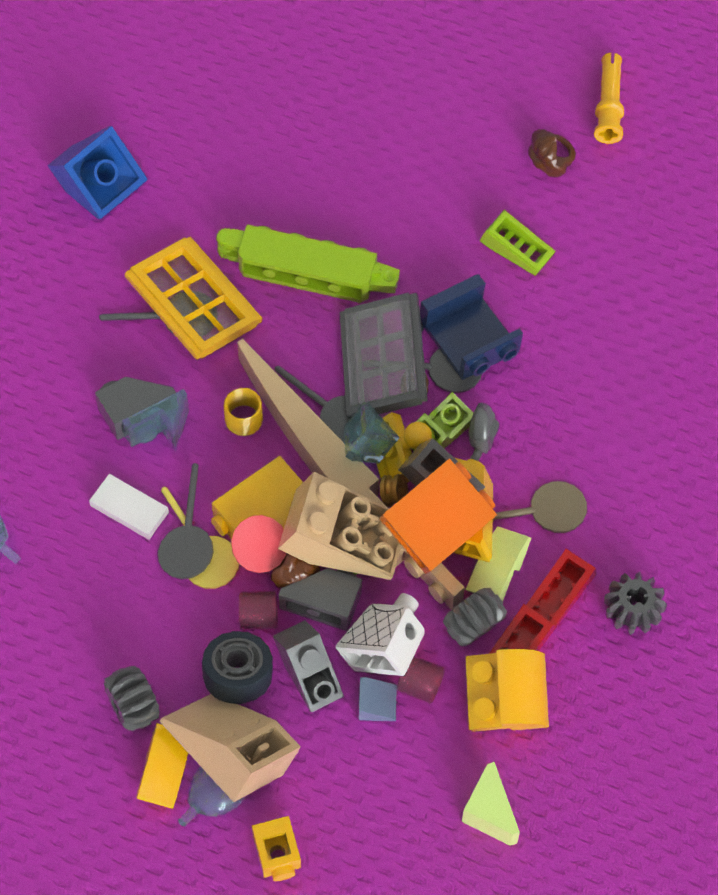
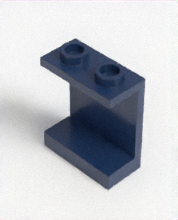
[420,274,523,380]

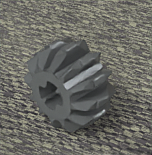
[604,571,667,635]
[443,588,507,646]
[104,666,160,731]

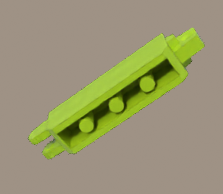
[216,224,400,303]

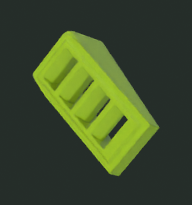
[479,209,556,276]

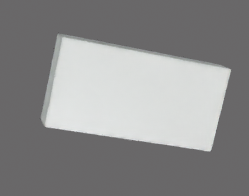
[89,474,169,540]

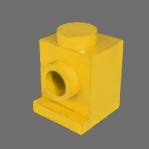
[252,816,301,881]

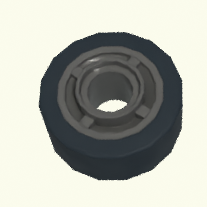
[202,631,273,704]

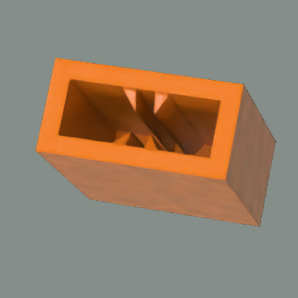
[379,458,497,574]

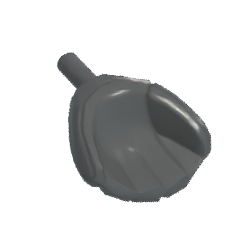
[469,403,499,461]

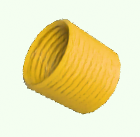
[224,388,263,436]

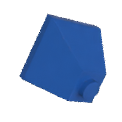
[47,126,148,219]

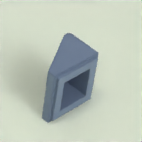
[359,677,397,721]

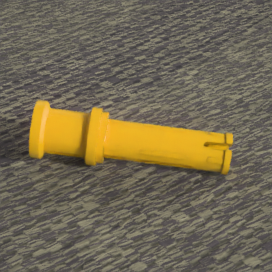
[594,53,624,144]

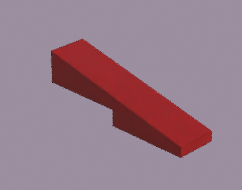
[489,549,597,654]

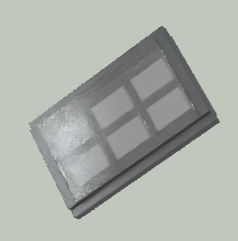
[340,292,428,420]

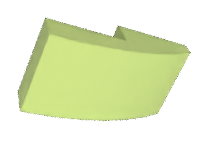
[466,526,531,601]

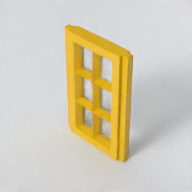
[125,236,263,360]

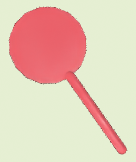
[231,515,286,573]

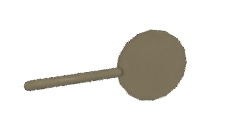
[493,481,587,533]

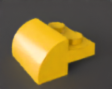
[466,649,549,732]

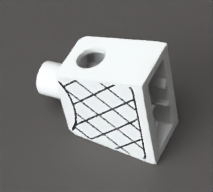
[335,593,425,676]

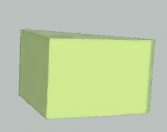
[462,762,520,846]

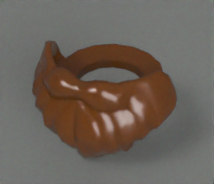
[528,129,576,177]
[271,553,320,588]

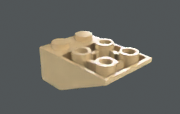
[278,472,401,580]
[160,694,301,802]

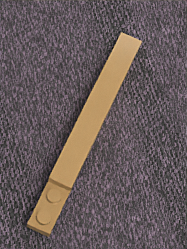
[237,339,465,610]

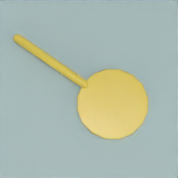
[161,487,239,589]

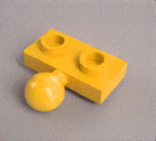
[366,412,432,483]

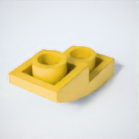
[136,723,188,809]

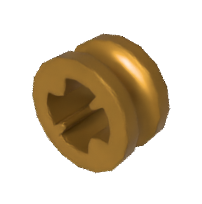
[380,474,408,507]

